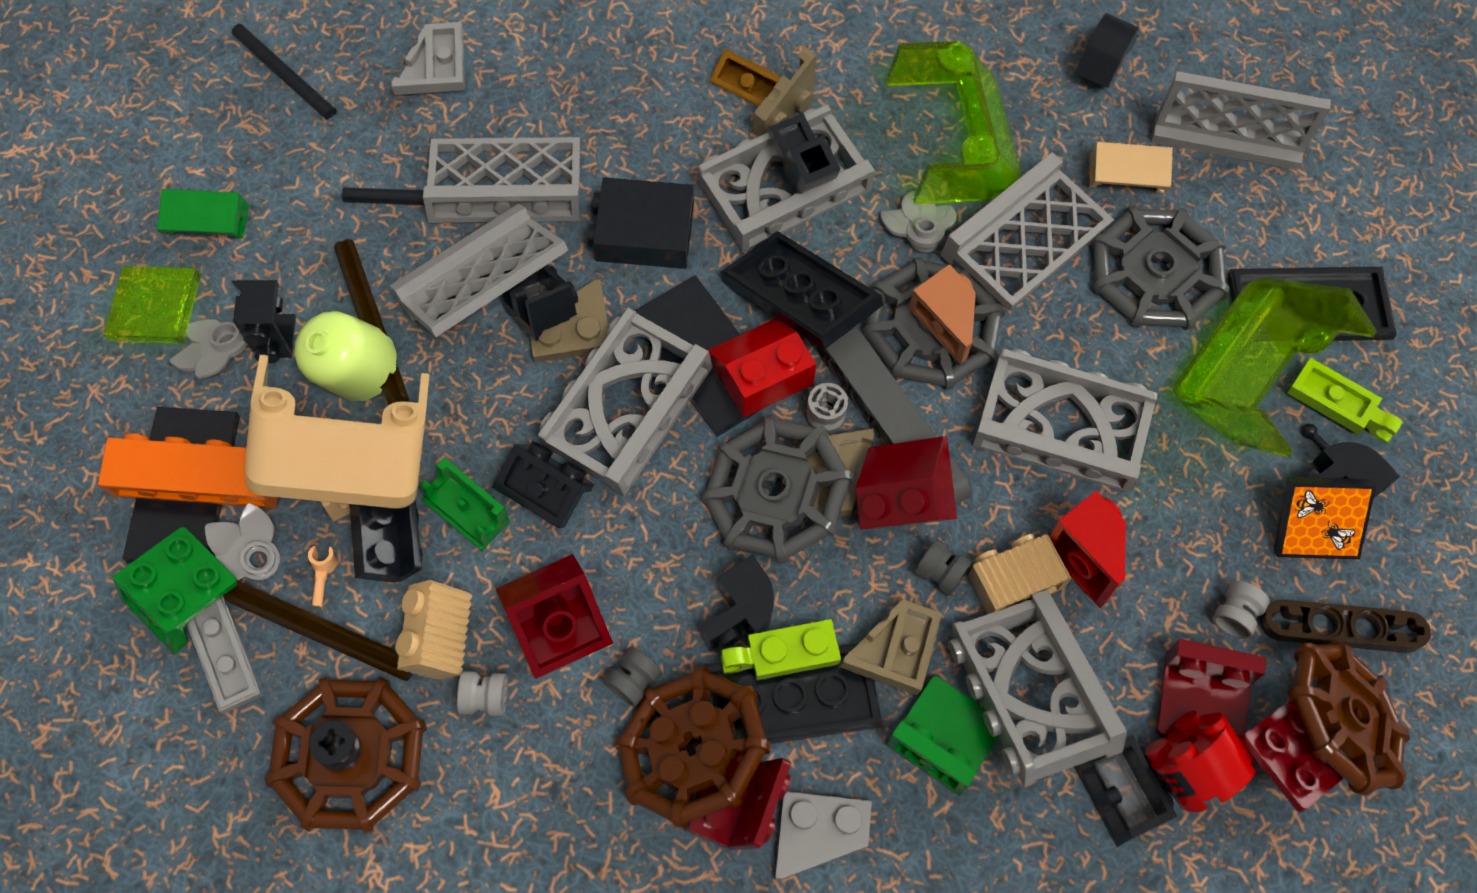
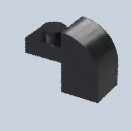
[1075,13,1139,88]
[768,113,841,194]
[1304,442,1401,498]
[700,555,774,651]

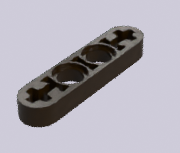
[1260,600,1431,653]

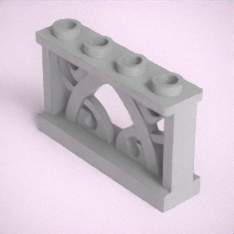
[698,105,875,253]
[538,308,713,496]
[972,349,1158,492]
[948,589,1127,787]

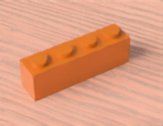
[98,434,278,509]

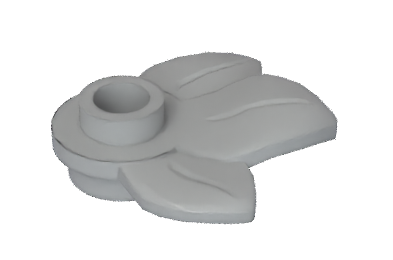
[880,191,957,253]
[169,319,248,379]
[205,504,281,581]

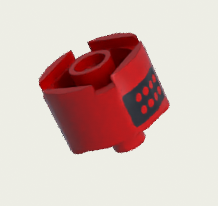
[1145,711,1257,812]

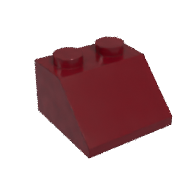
[856,436,957,530]
[496,554,613,679]

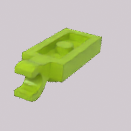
[1287,357,1403,444]
[721,619,841,680]

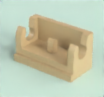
[1089,142,1173,193]

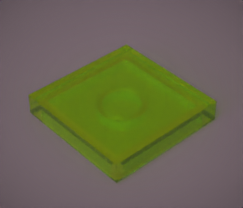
[104,266,201,344]

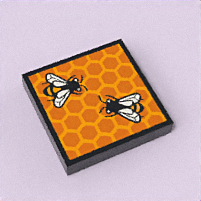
[1274,477,1376,560]

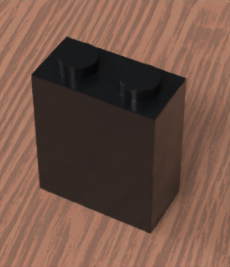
[588,177,694,269]

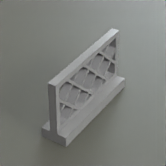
[1151,71,1331,170]
[423,137,581,223]
[940,152,1114,311]
[390,203,569,337]

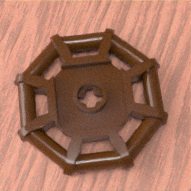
[1288,640,1410,796]
[614,666,771,828]
[264,676,427,833]

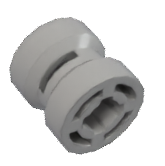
[806,383,848,434]
[1212,580,1270,640]
[457,671,508,717]

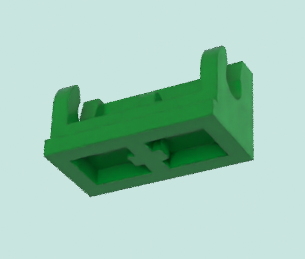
[157,189,250,238]
[421,457,510,551]

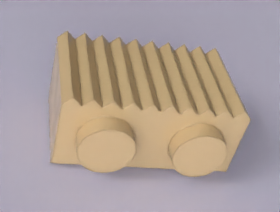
[968,534,1071,614]
[396,580,473,679]

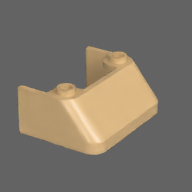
[244,355,429,508]

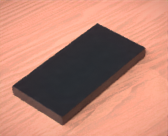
[720,231,883,350]
[1228,267,1397,342]
[635,275,761,437]
[122,407,240,563]
[701,643,883,744]

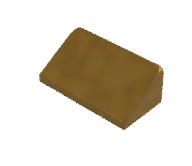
[709,48,782,107]

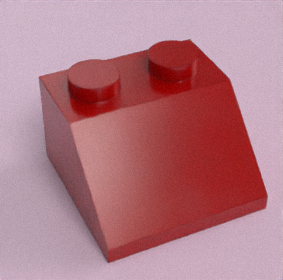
[707,318,816,418]
[1049,490,1126,609]

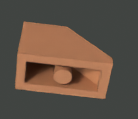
[909,264,976,364]

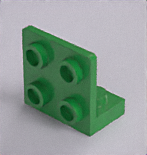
[112,527,237,655]
[887,676,999,796]

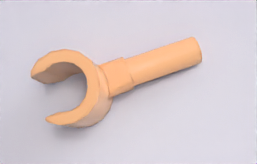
[308,546,337,607]

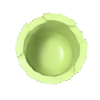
[294,311,397,402]

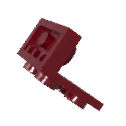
[1156,639,1267,737]
[1240,701,1344,813]
[683,755,791,850]

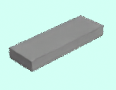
[187,596,264,714]

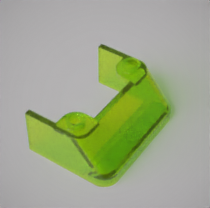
[885,41,1022,205]
[1173,278,1377,457]

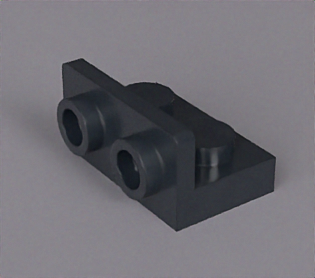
[492,441,594,528]
[349,499,423,583]

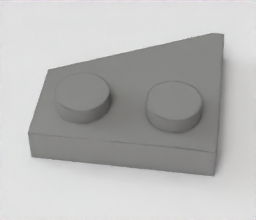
[392,22,465,95]
[775,792,872,881]

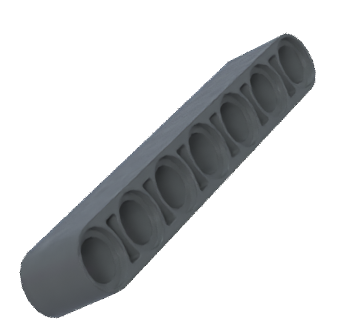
[808,326,972,505]

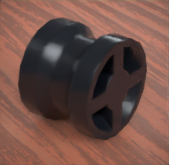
[309,720,361,772]

